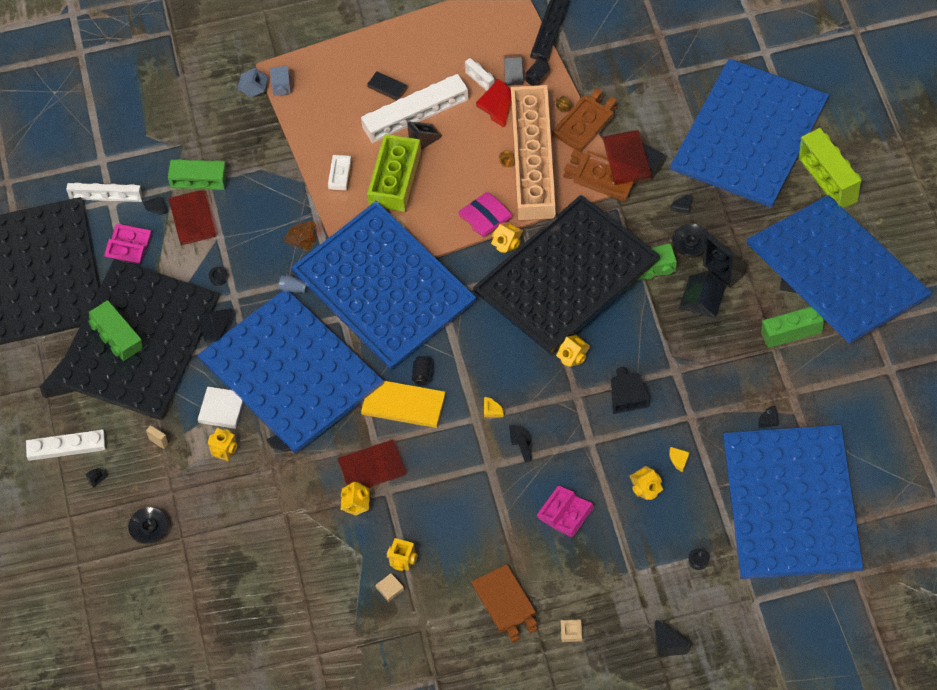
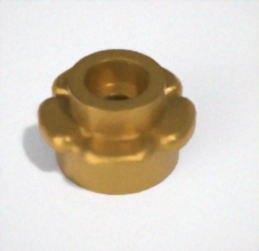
[556,95,572,112]
[498,150,515,167]

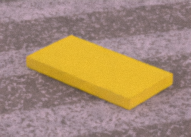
[361,381,446,428]

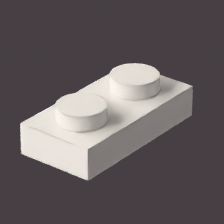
[465,58,495,91]
[328,155,352,190]

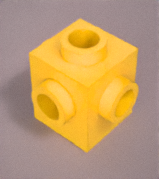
[491,222,523,253]
[556,335,590,367]
[208,428,237,462]
[629,466,663,500]
[341,482,370,516]
[387,538,417,571]

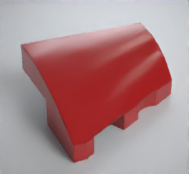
[476,79,512,127]

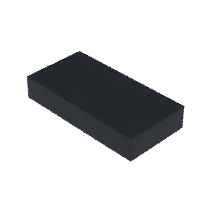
[367,71,407,101]

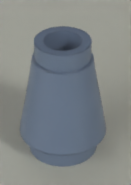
[278,274,306,293]

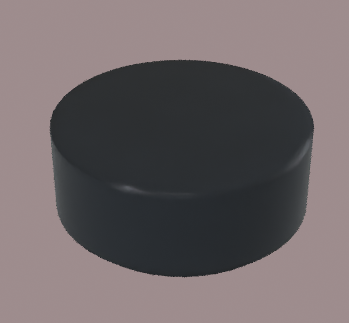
[209,267,228,286]
[688,549,709,570]

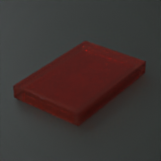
[603,130,651,185]
[168,189,217,246]
[337,439,406,488]

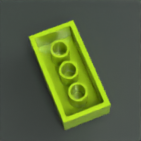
[799,128,861,209]
[367,134,421,212]

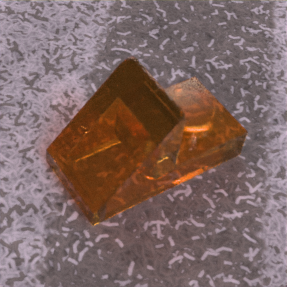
[283,220,316,251]

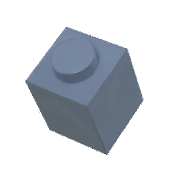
[270,66,291,96]
[237,68,268,98]

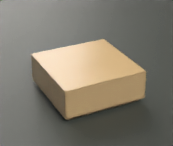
[146,426,168,449]
[375,574,404,602]
[561,620,582,642]

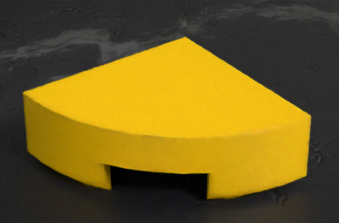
[484,397,504,417]
[669,447,689,472]

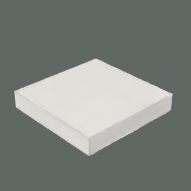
[198,387,243,429]

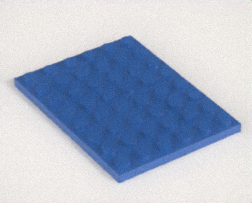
[670,58,829,208]
[747,195,932,344]
[291,201,476,370]
[198,291,384,454]
[723,425,863,579]

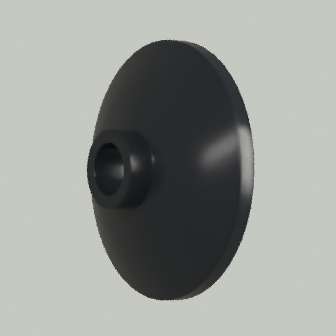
[672,224,707,256]
[128,507,168,544]

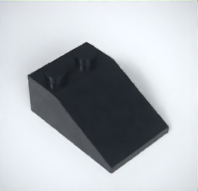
[703,232,747,288]

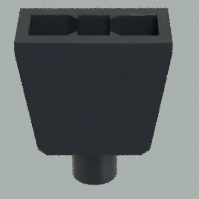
[611,367,649,414]

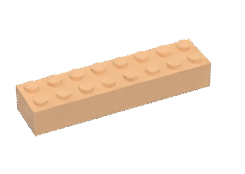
[511,85,555,220]

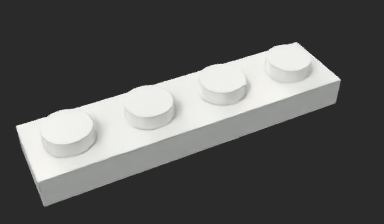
[66,183,143,202]
[26,430,106,461]

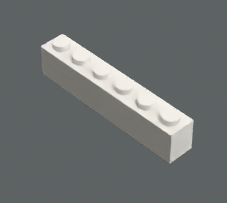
[361,74,469,143]

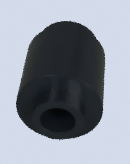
[525,60,550,86]
[411,356,432,386]

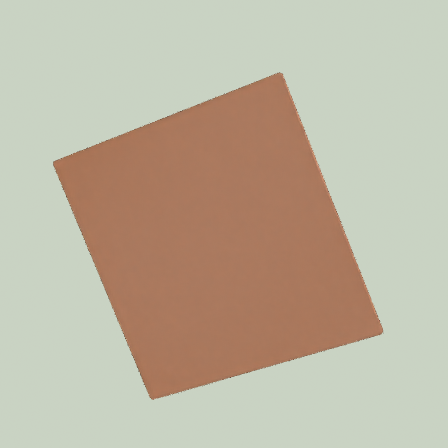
[256,0,612,258]

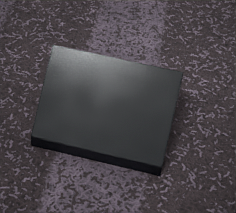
[679,271,726,318]

